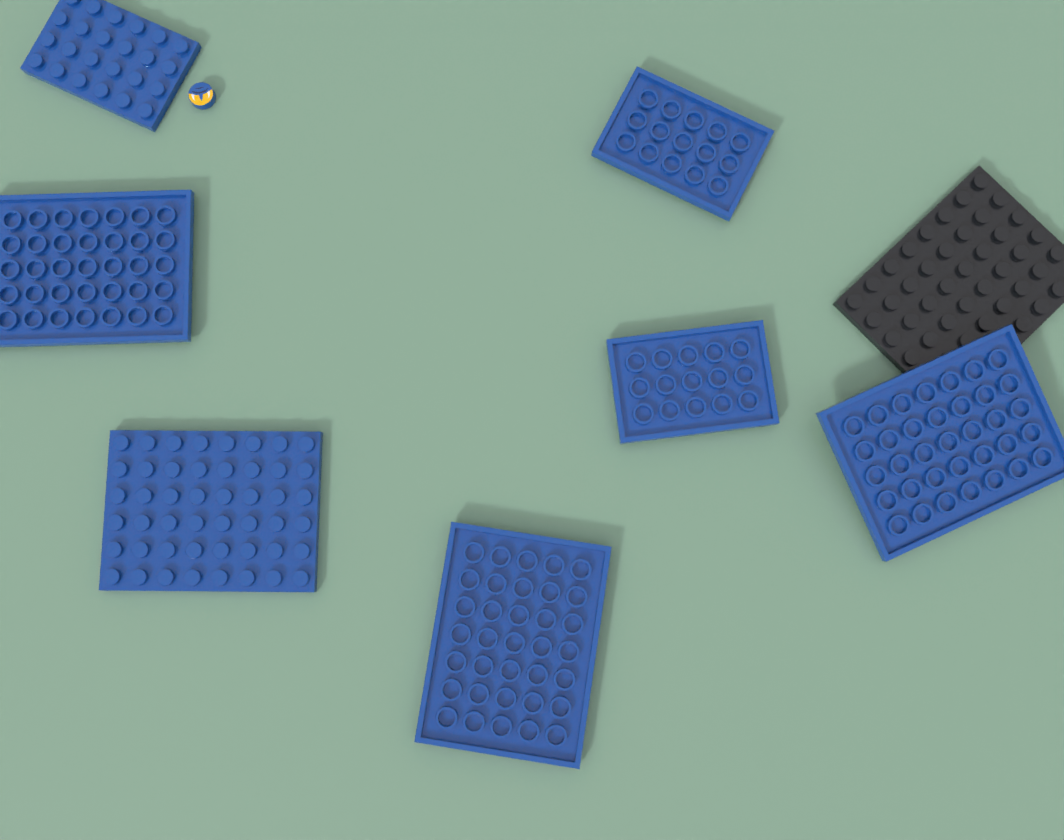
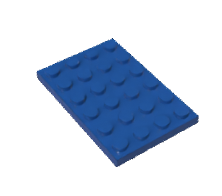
[20,0,202,132]
[591,66,774,222]
[606,320,779,444]

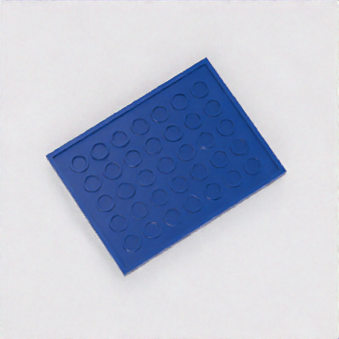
[0,190,194,347]
[816,324,1064,562]
[99,430,323,592]
[414,522,612,769]

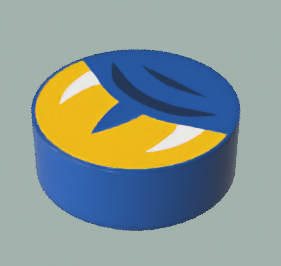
[188,82,216,110]

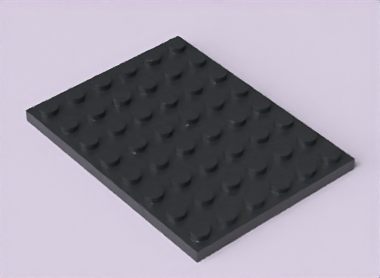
[833,165,1064,373]

